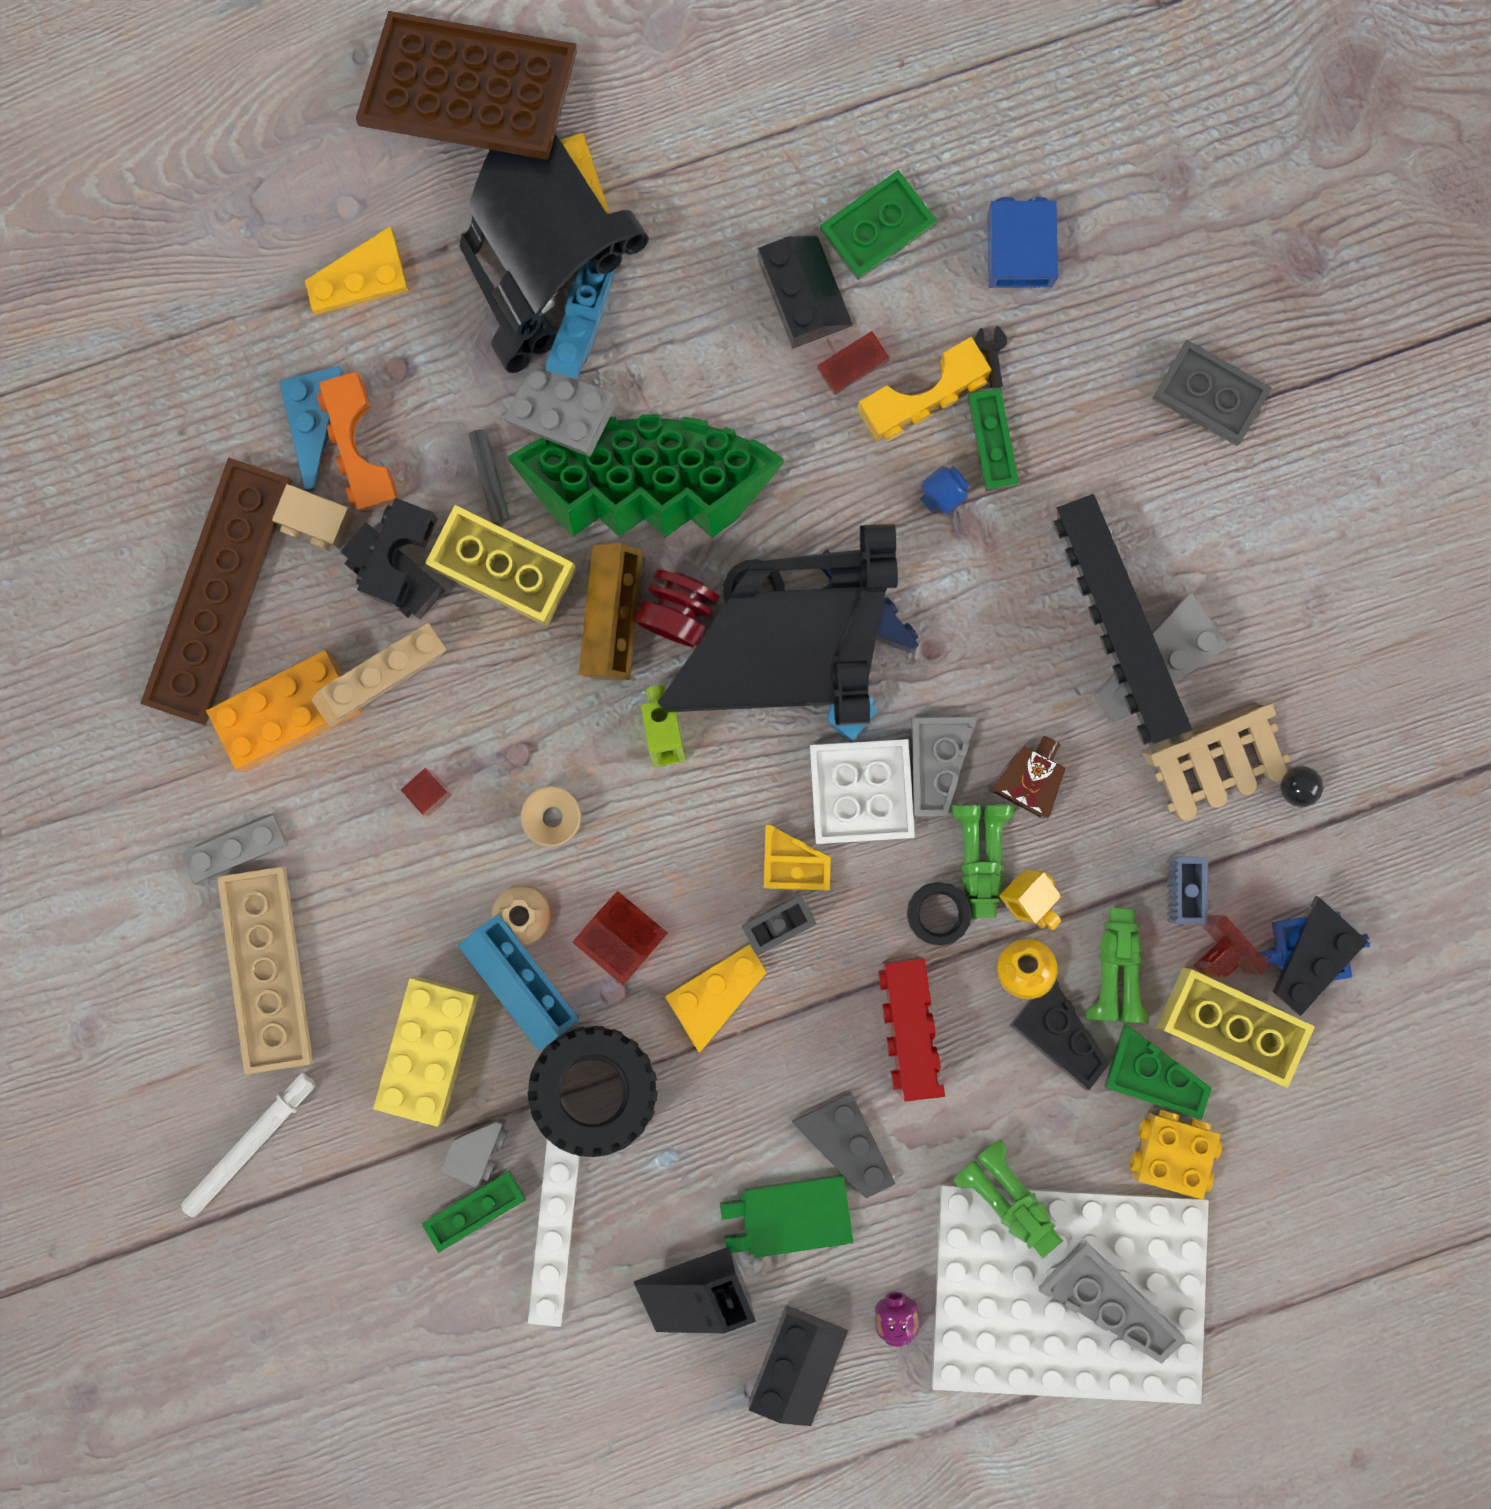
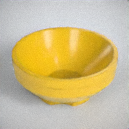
[997,939,1058,999]

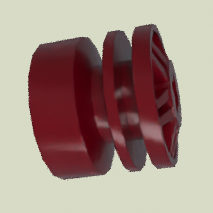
[634,569,720,649]

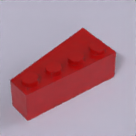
[878,958,945,1102]

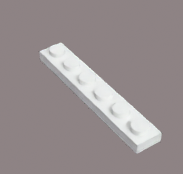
[528,1139,580,1327]

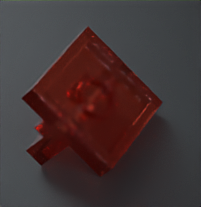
[1193,914,1272,978]

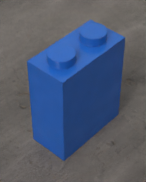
[987,197,1058,288]

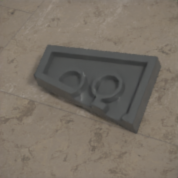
[792,1092,896,1198]

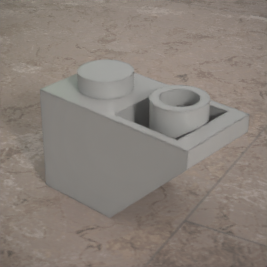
[440,1118,508,1188]

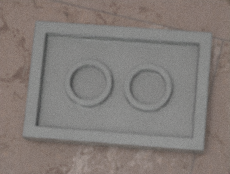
[504,362,618,457]

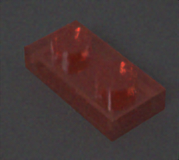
[817,331,890,395]

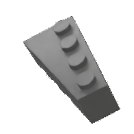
[1093,592,1229,723]

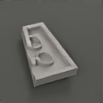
[911,717,978,817]

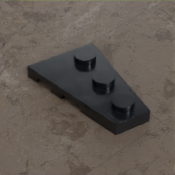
[1272,896,1368,1016]
[1010,979,1109,1090]

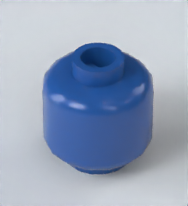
[920,466,970,515]

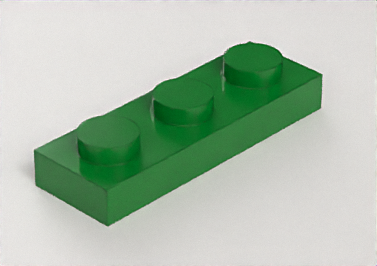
[967,388,1019,491]
[422,1170,526,1253]

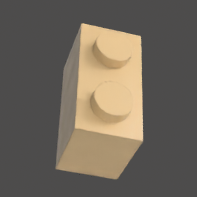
[272,484,354,551]

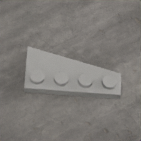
[1038,1240,1186,1364]

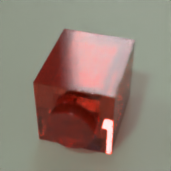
[401,768,453,816]

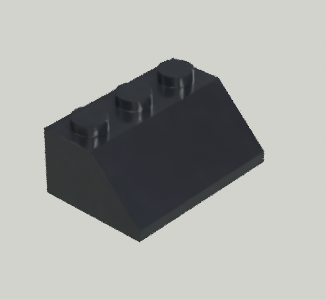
[758,236,853,349]
[749,1305,848,1426]

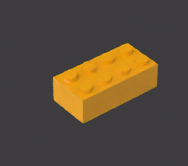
[206,650,362,772]

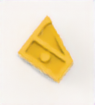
[763,825,831,890]

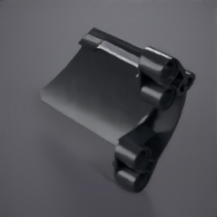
[459,133,649,373]
[658,524,898,726]

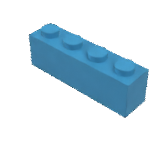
[458,914,579,1051]

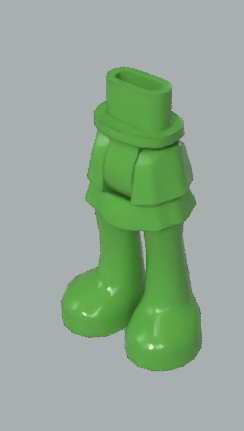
[952,805,1015,918]
[1086,908,1149,1024]
[953,1139,1063,1258]

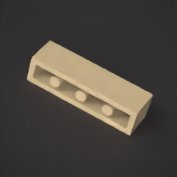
[311,623,447,727]

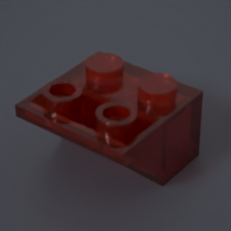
[572,891,668,986]

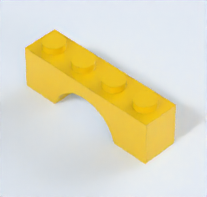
[857,336,991,442]

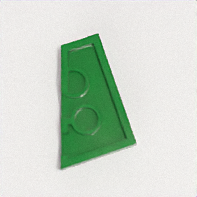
[1104,1024,1212,1120]

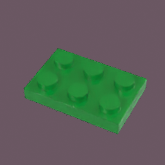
[820,170,937,280]

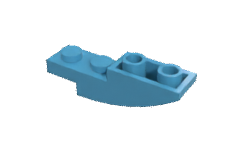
[546,261,615,379]

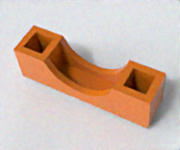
[317,371,400,512]

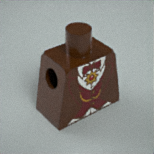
[989,736,1065,819]

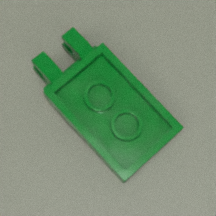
[720,1174,854,1258]

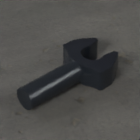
[974,326,1007,389]

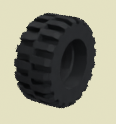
[527,1026,658,1157]

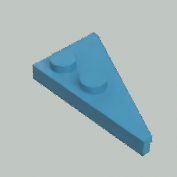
[279,366,343,492]

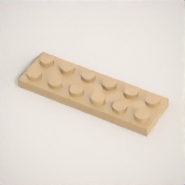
[217,867,313,1075]

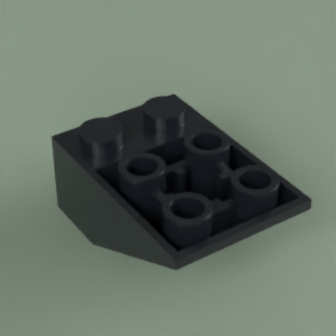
[634,1246,756,1334]

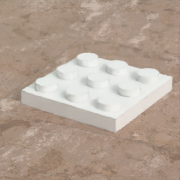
[809,739,915,844]

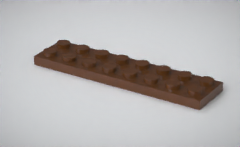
[140,458,293,726]

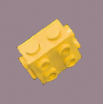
[1129,1109,1222,1200]

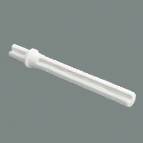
[181,1073,316,1218]

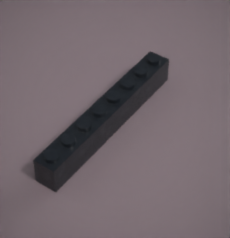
[1053,494,1193,753]

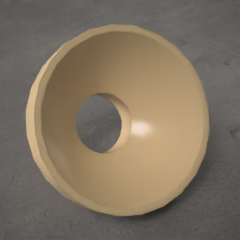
[521,787,581,847]
[492,885,552,946]

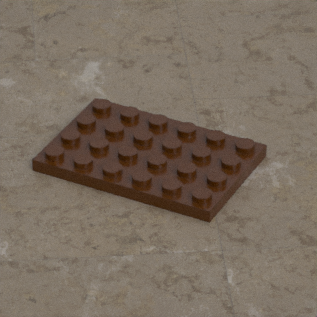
[356,11,577,160]

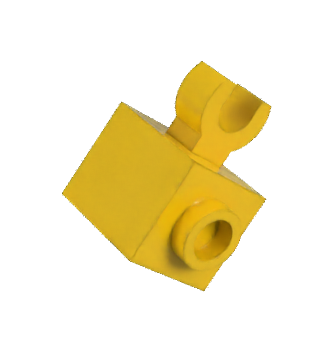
[999,869,1061,931]

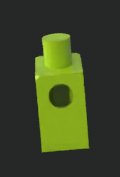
[641,685,686,768]

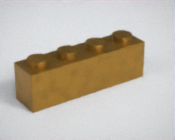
[578,544,643,680]

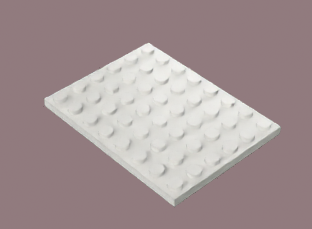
[931,1184,1209,1404]

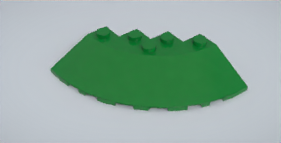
[508,414,784,538]

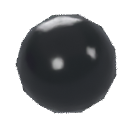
[1280,766,1324,808]

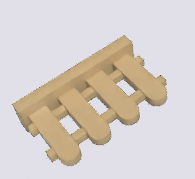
[1142,701,1290,821]

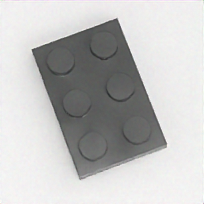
[1153,340,1272,446]

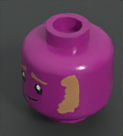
[875,1292,920,1347]

